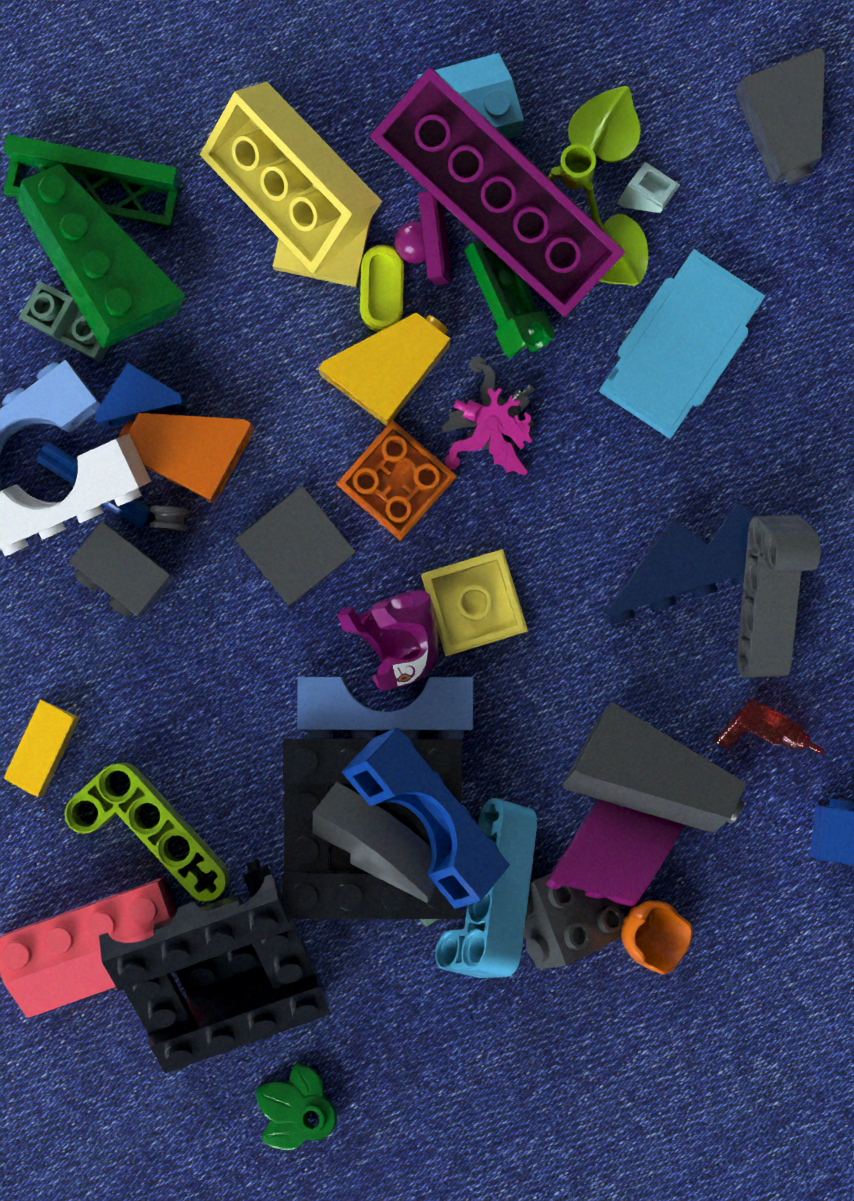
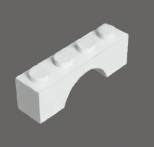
[0,434,151,556]

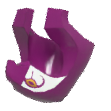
[337,590,439,691]

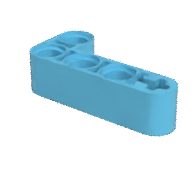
[435,798,537,978]

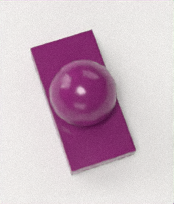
[394,191,453,286]

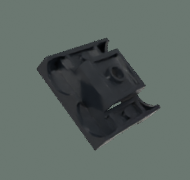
[282,738,462,919]
[99,874,331,1073]

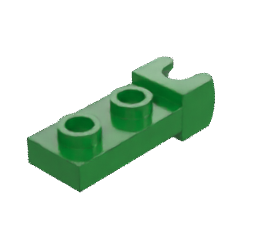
[464,240,555,358]

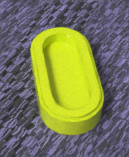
[360,245,404,332]

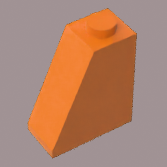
[118,413,255,504]

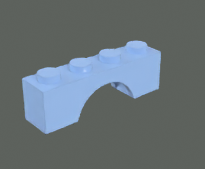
[0,360,101,486]

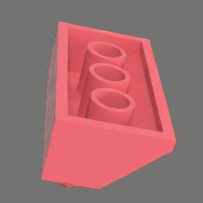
[0,877,177,1018]

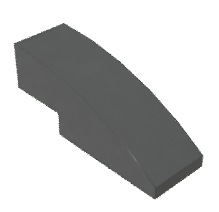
[312,782,438,903]

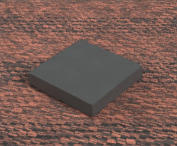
[235,486,356,607]

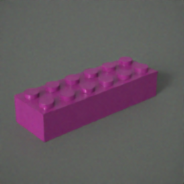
[369,66,625,317]

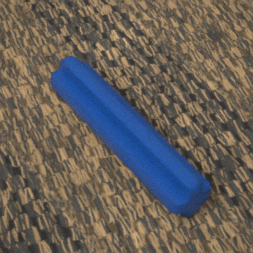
[36,443,152,528]

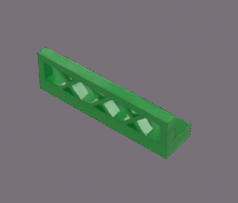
[3,134,182,229]

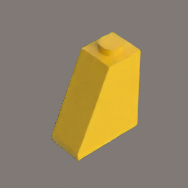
[318,313,451,426]

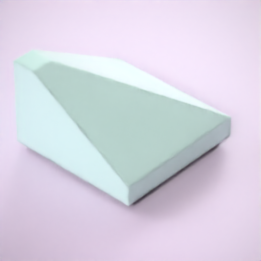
[617,162,680,213]

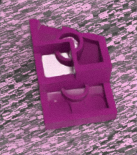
[546,799,684,906]

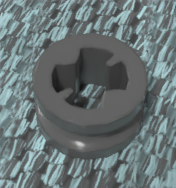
[149,506,189,532]

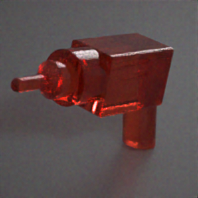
[712,699,825,754]

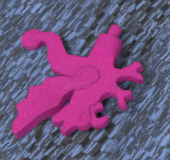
[444,387,533,475]

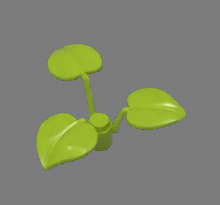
[548,86,649,286]

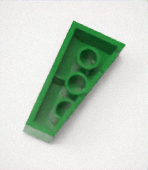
[17,164,186,349]

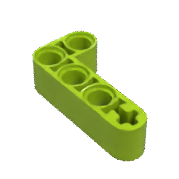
[64,763,230,902]

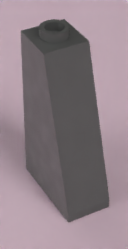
[561,702,747,833]

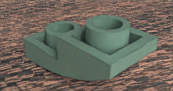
[19,281,110,363]

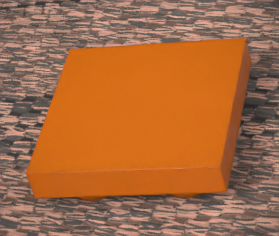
[336,420,457,542]

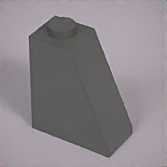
[735,47,825,185]

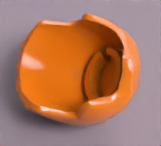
[621,899,693,975]

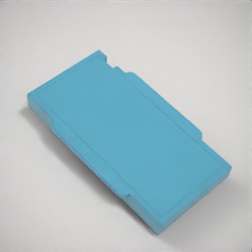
[598,249,765,439]

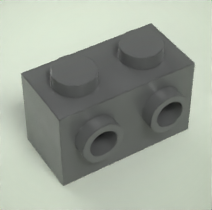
[69,521,175,619]

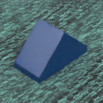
[95,362,187,429]

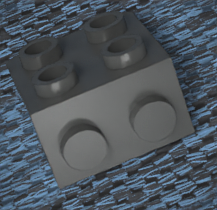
[524,873,625,969]

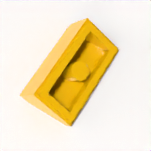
[4,700,80,797]

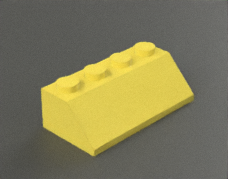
[199,82,382,274]

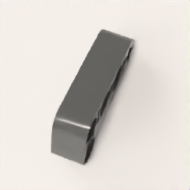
[737,515,821,678]

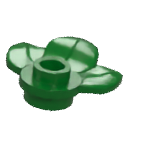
[256,1063,337,1150]

